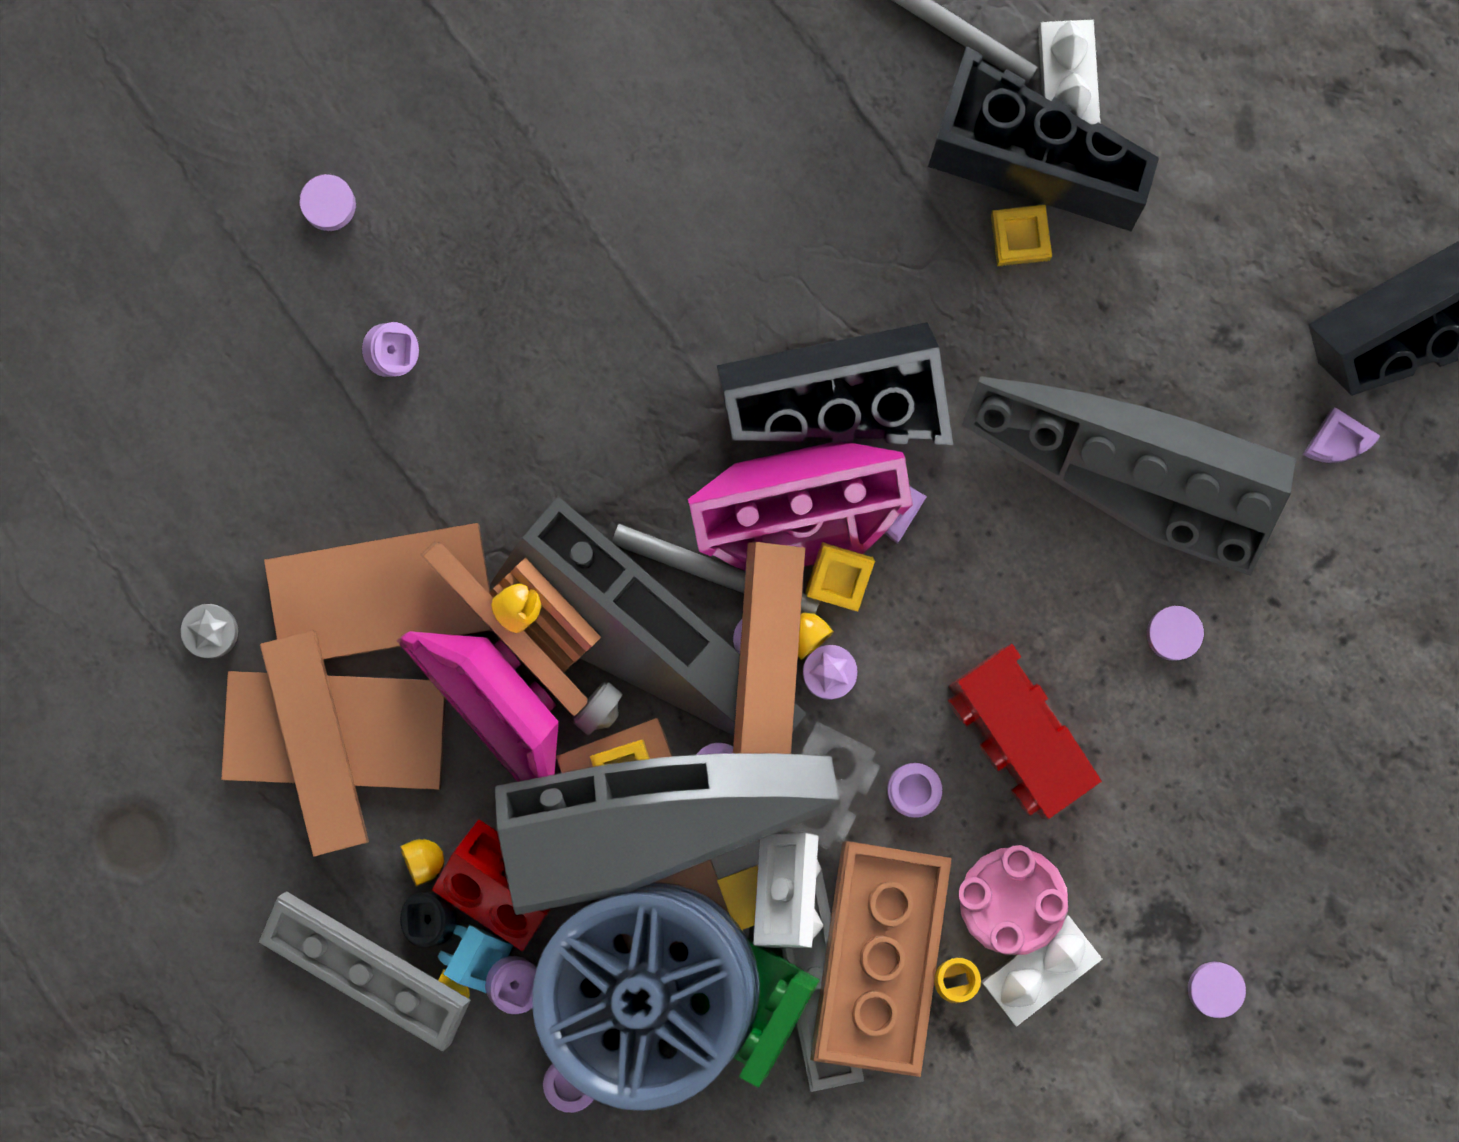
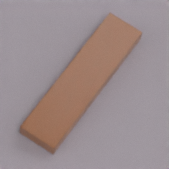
[420,542,588,716]
[733,542,805,754]
[260,630,369,857]

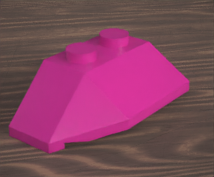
[688,442,913,571]
[396,631,559,782]

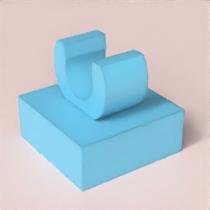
[438,925,513,993]

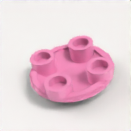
[959,845,1068,955]

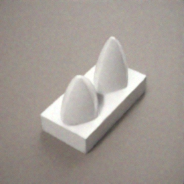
[1038,20,1100,126]
[753,833,824,947]
[981,915,1102,1027]

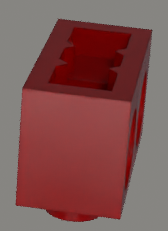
[432,819,552,952]

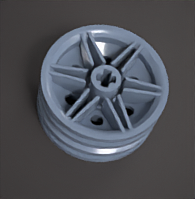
[532,882,760,1110]

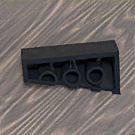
[928,46,1159,231]
[1308,241,1459,396]
[717,322,954,445]

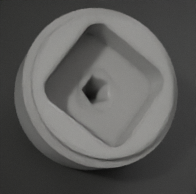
[181,604,238,659]
[573,682,623,735]

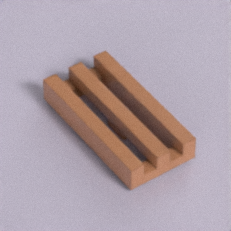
[489,558,601,672]

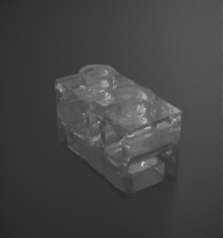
[786,722,880,850]

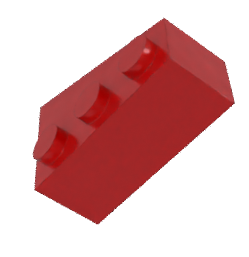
[948,644,1102,820]

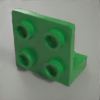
[692,938,820,1088]

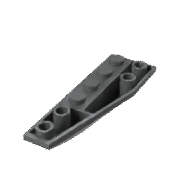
[962,376,1296,576]
[490,496,807,736]
[495,753,841,915]

